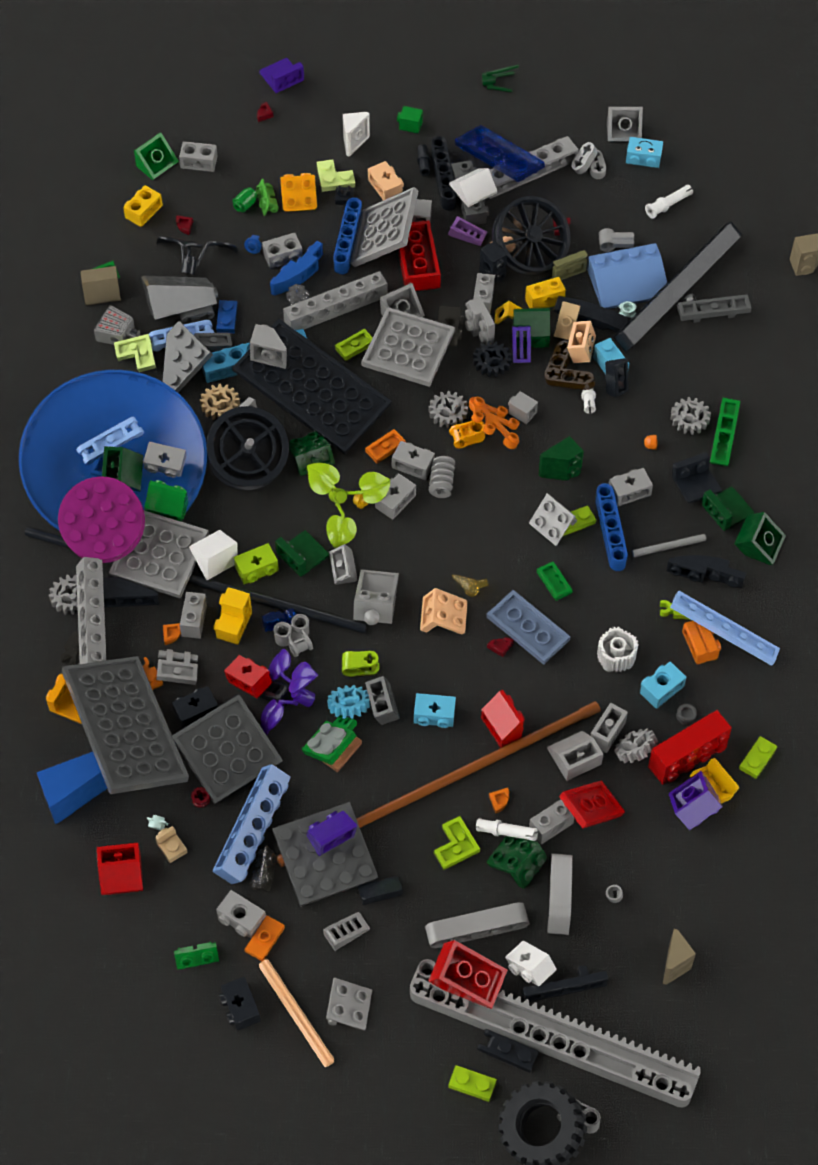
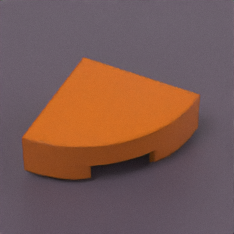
[163,623,181,645]
[489,788,509,814]

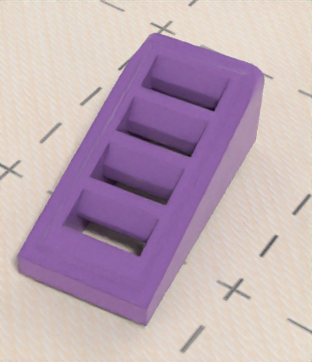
[448,216,488,246]

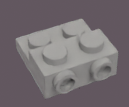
[465,298,495,345]

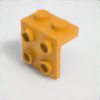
[280,173,317,212]
[46,674,82,724]

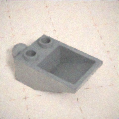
[353,570,399,625]

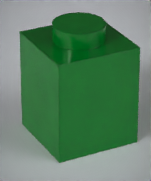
[397,106,423,133]

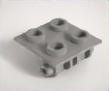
[529,493,577,546]
[326,978,372,1031]

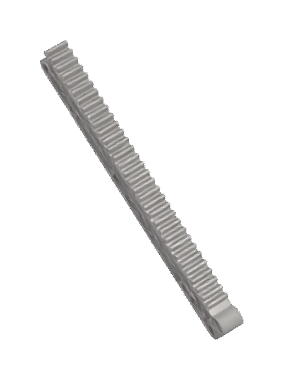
[410,959,700,1108]

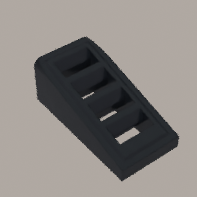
[259,679,292,708]

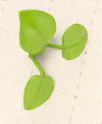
[307,463,390,548]

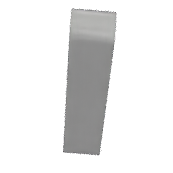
[425,903,530,948]

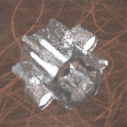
[286,284,309,305]

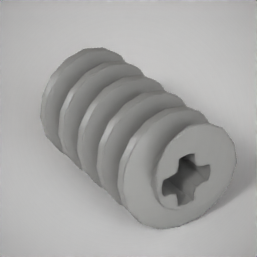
[429,456,455,498]

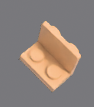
[420,588,467,635]

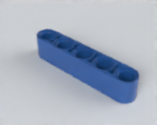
[333,198,362,274]
[595,483,628,571]

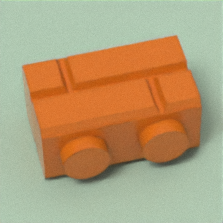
[682,621,721,665]

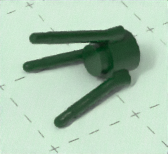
[482,64,519,92]

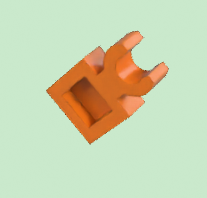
[142,657,163,690]

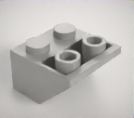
[547,731,603,781]

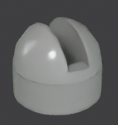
[606,885,623,903]

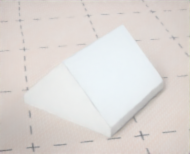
[343,112,370,156]
[449,168,497,207]
[189,530,237,580]

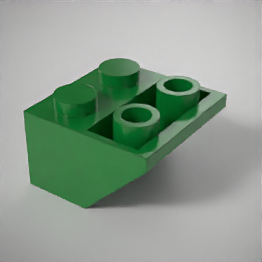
[144,480,188,522]

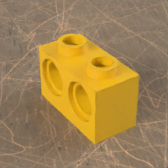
[123,185,163,227]

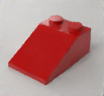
[428,940,508,1009]

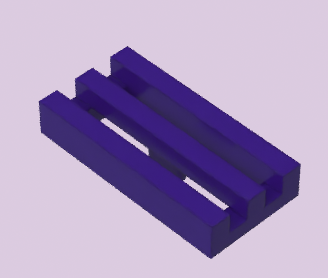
[512,326,531,363]

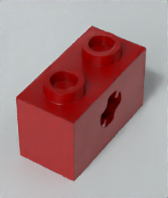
[224,655,272,699]

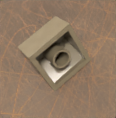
[790,233,818,276]

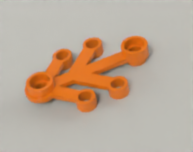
[469,396,520,449]

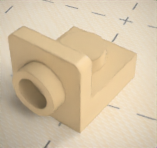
[156,826,188,863]

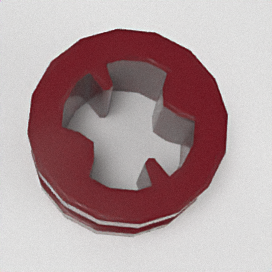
[191,787,210,808]

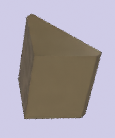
[81,266,121,306]
[663,929,696,984]

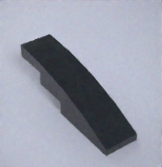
[553,296,628,332]

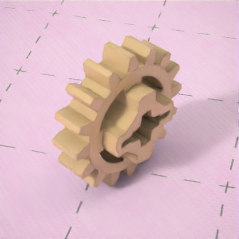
[200,384,240,420]

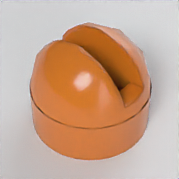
[644,435,657,450]

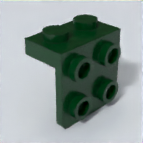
[487,836,548,889]

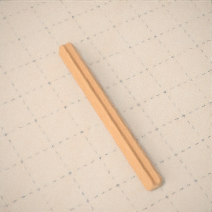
[259,959,334,1067]

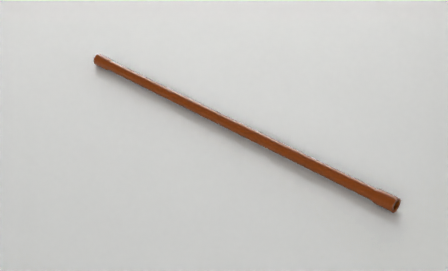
[276,701,601,868]

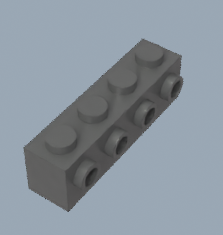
[451,161,489,225]

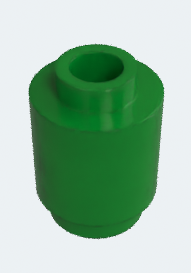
[233,187,258,212]

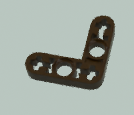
[544,340,596,390]

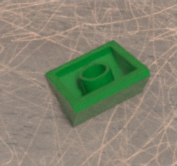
[134,132,179,180]

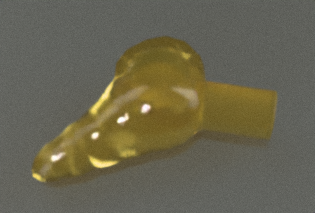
[452,575,489,596]

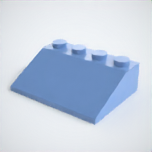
[587,243,667,309]

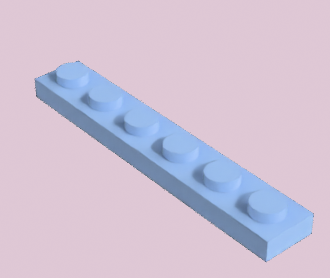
[670,591,780,666]

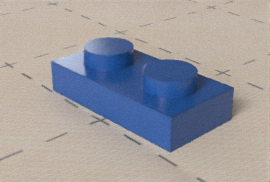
[216,300,237,333]

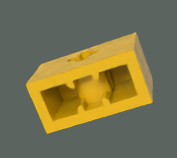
[525,277,566,309]

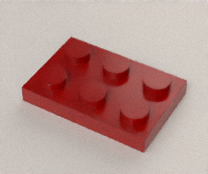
[559,780,625,828]

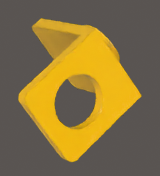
[495,301,522,324]

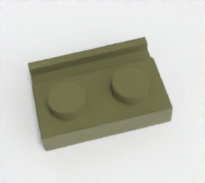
[552,250,588,280]

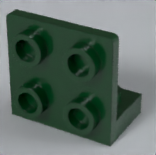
[289,432,335,476]
[702,487,754,531]
[275,530,329,577]

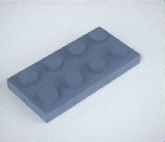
[487,590,570,665]

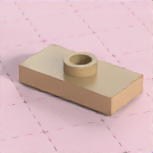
[554,301,580,340]

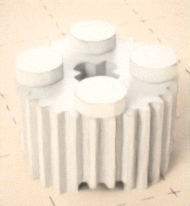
[597,627,638,672]

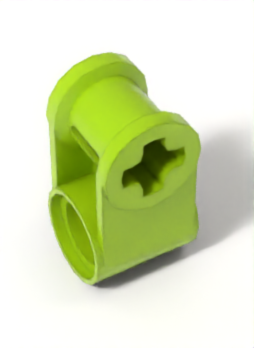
[342,651,380,677]

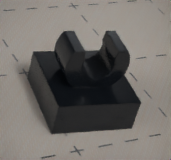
[335,185,353,205]

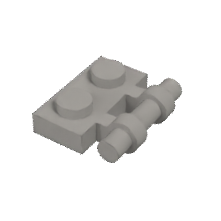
[156,649,198,685]

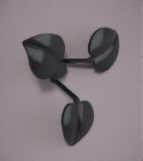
[156,236,238,275]

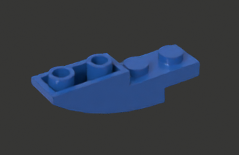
[270,241,323,295]

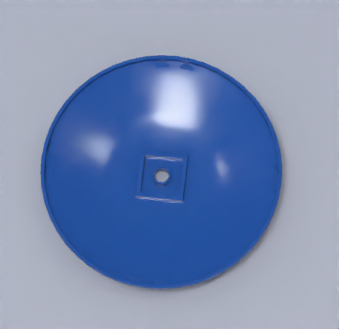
[19,370,207,531]

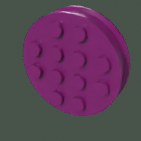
[58,477,145,563]

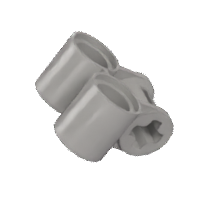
[274,614,313,657]

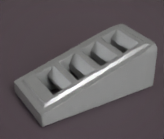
[323,912,370,951]

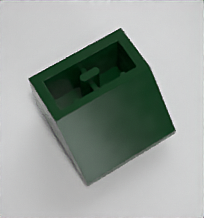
[102,446,144,492]

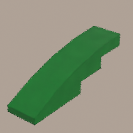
[710,398,741,466]

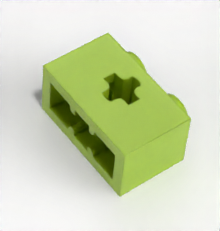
[234,543,279,584]

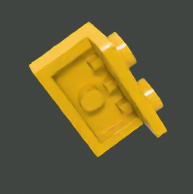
[690,758,739,803]

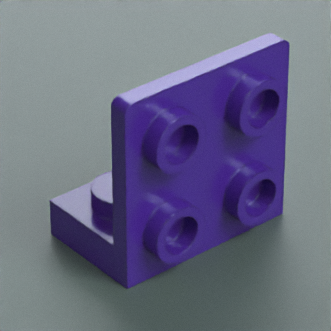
[259,58,304,93]

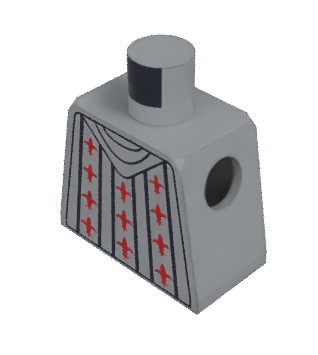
[94,306,140,345]

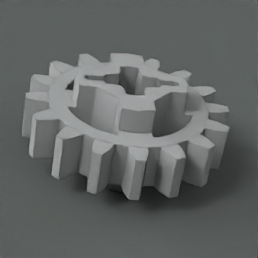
[429,391,468,428]
[670,397,711,435]
[49,575,78,615]
[614,729,658,763]

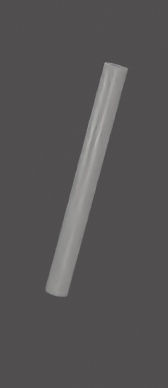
[632,534,706,557]

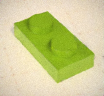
[335,329,373,361]
[563,505,596,536]
[739,736,777,779]
[448,1065,497,1102]

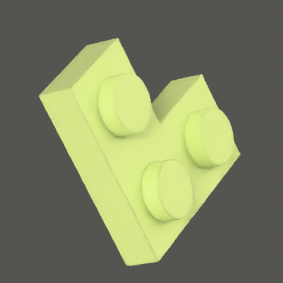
[316,160,355,192]
[114,334,156,372]

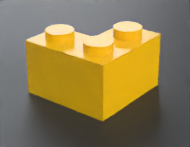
[214,587,252,645]

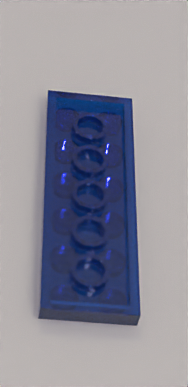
[455,125,545,182]

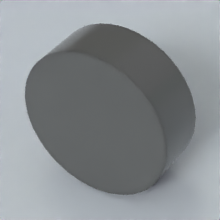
[676,704,697,725]

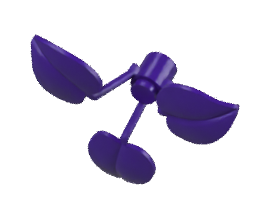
[261,649,319,736]

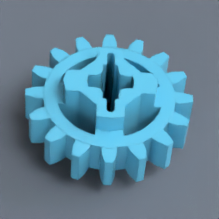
[327,685,370,719]

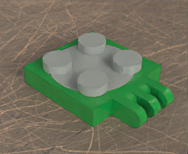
[302,715,357,765]

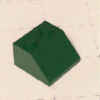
[512,308,550,349]
[538,436,584,481]
[734,512,786,565]

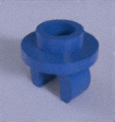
[244,235,262,254]

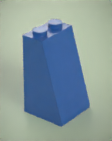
[37,752,107,824]

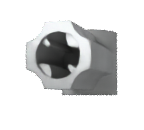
[599,228,634,252]

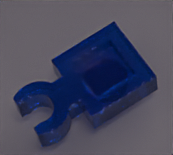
[262,609,296,632]

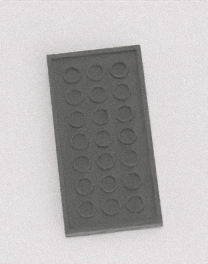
[62,656,189,794]

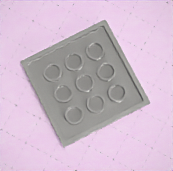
[350,187,418,267]
[361,307,455,387]
[109,511,209,598]

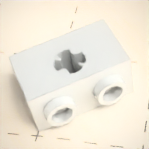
[505,941,557,986]

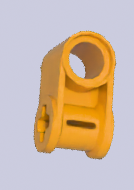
[449,420,485,449]

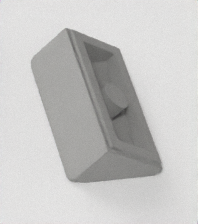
[329,544,358,585]

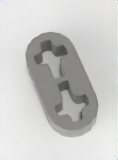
[571,142,598,174]
[589,150,606,179]

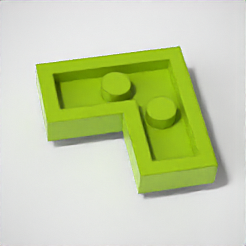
[434,816,480,870]

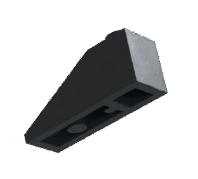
[103,576,159,607]

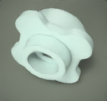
[619,301,637,318]
[147,815,168,830]

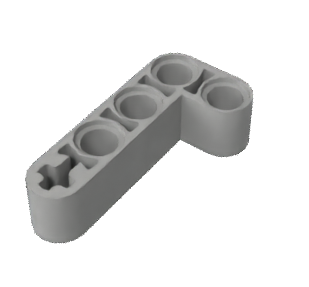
[548,854,572,935]

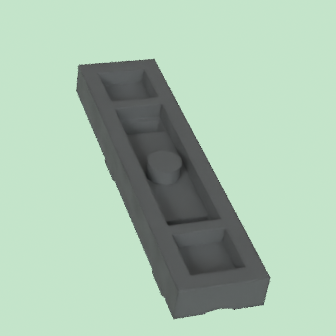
[677,295,751,323]

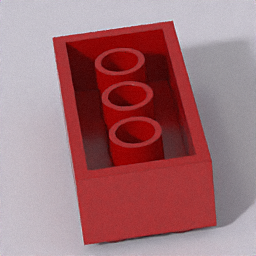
[397,220,441,291]
[648,710,732,785]

